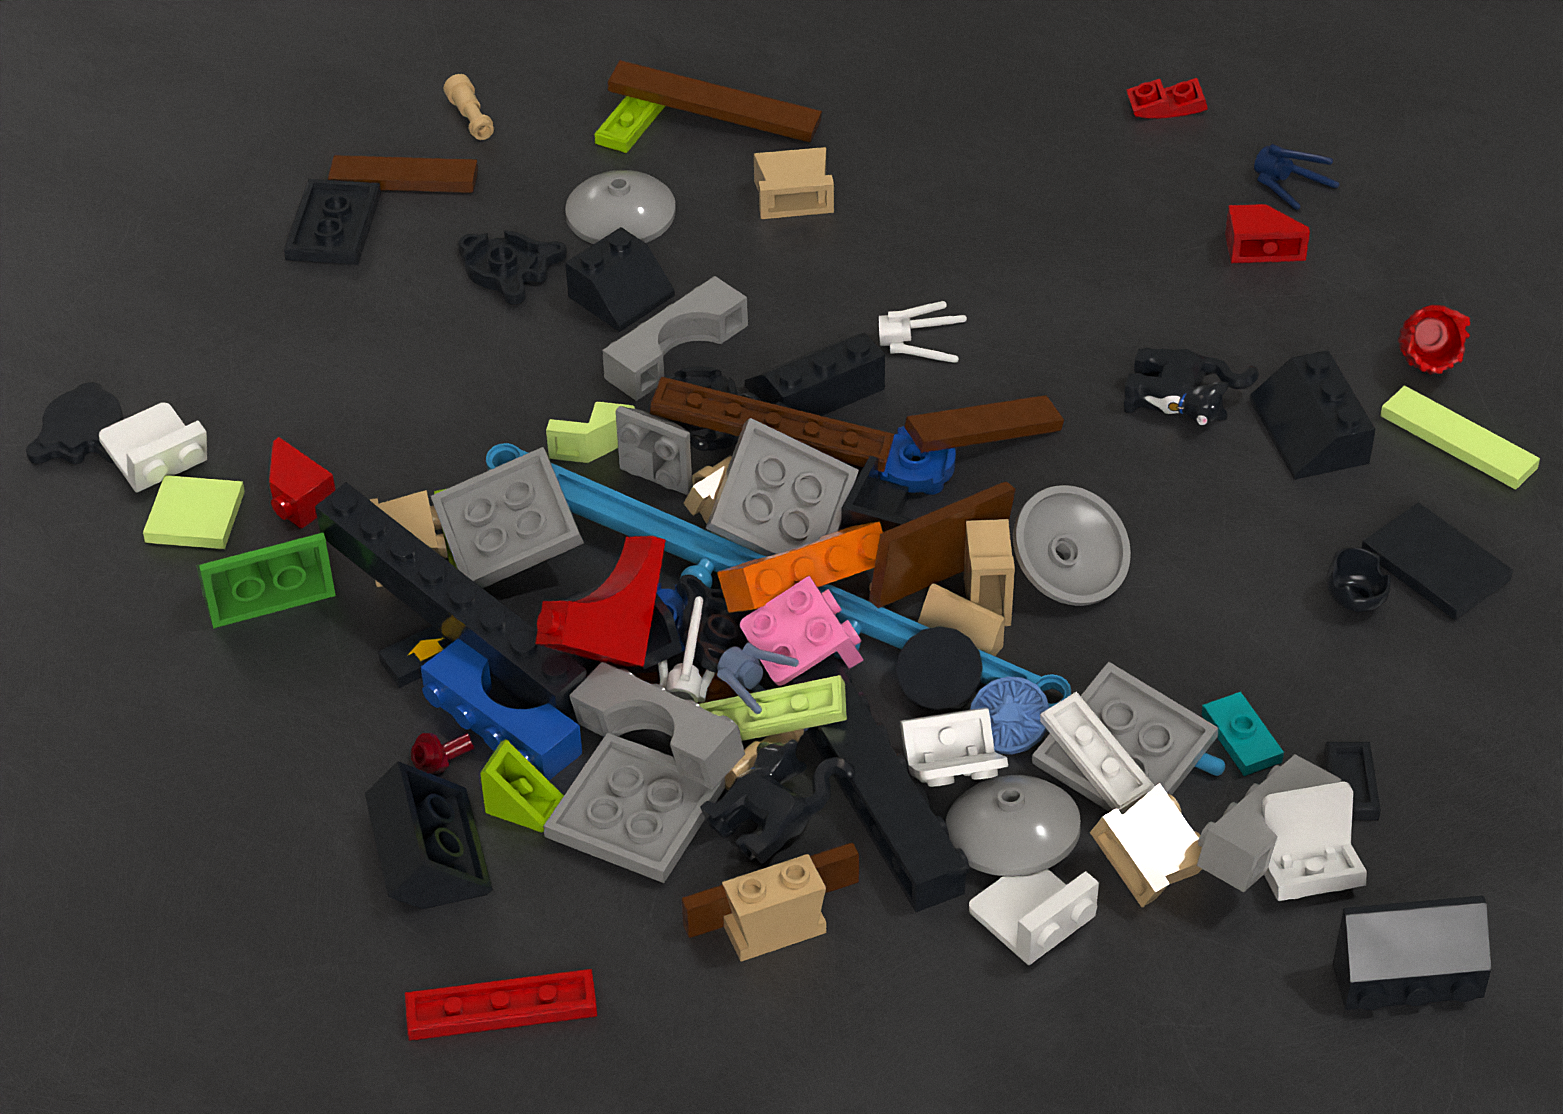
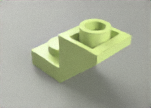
[546,402,635,463]

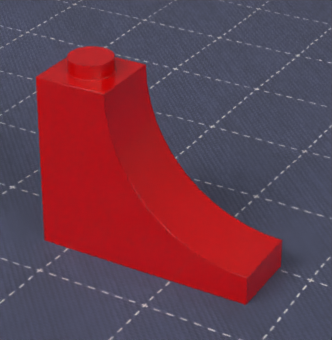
[535,536,666,667]

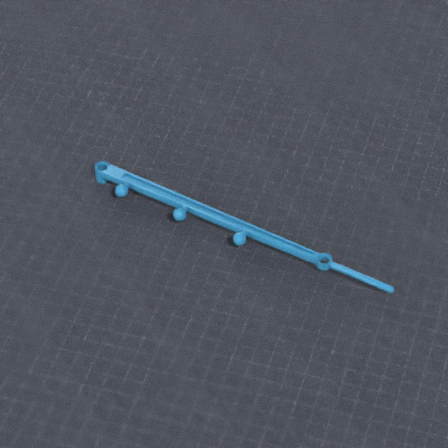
[486,443,1225,776]

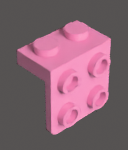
[740,576,864,686]

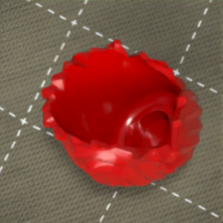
[1398,305,1471,375]

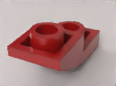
[1126,78,1208,119]

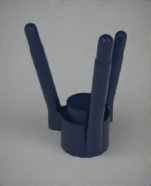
[1254,144,1339,210]

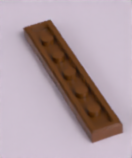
[608,60,822,142]
[650,377,894,472]

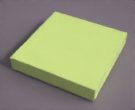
[143,475,245,549]

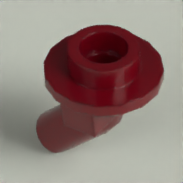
[411,733,475,775]

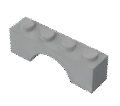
[602,276,748,401]
[569,661,745,790]
[1197,754,1341,892]

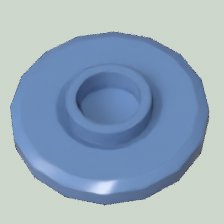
[970,676,1049,755]

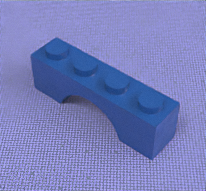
[421,638,582,781]

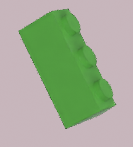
[196,533,336,628]

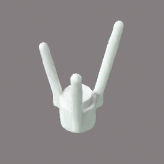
[879,301,967,363]
[658,596,715,703]

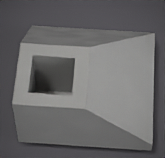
[615,406,692,495]

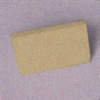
[918,583,1005,656]

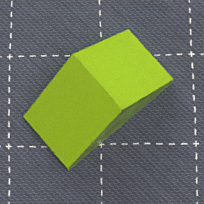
[480,739,564,833]

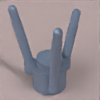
[717,643,809,731]

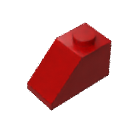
[1225,204,1310,263]
[269,437,336,529]

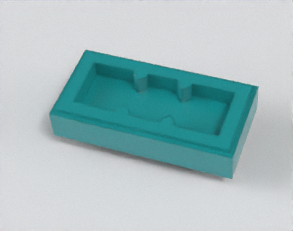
[1201,692,1284,776]

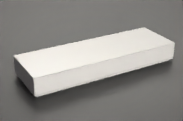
[1040,692,1155,815]

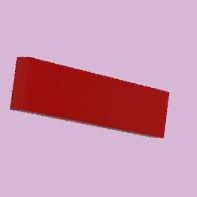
[405,969,597,1041]

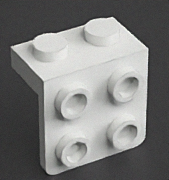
[99,403,207,493]
[900,707,1008,787]
[1262,782,1367,901]
[969,869,1099,965]

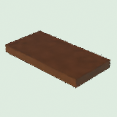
[869,481,1016,608]

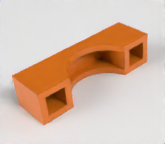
[717,522,883,613]

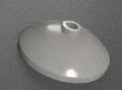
[565,170,676,244]
[1013,485,1131,606]
[945,775,1081,876]

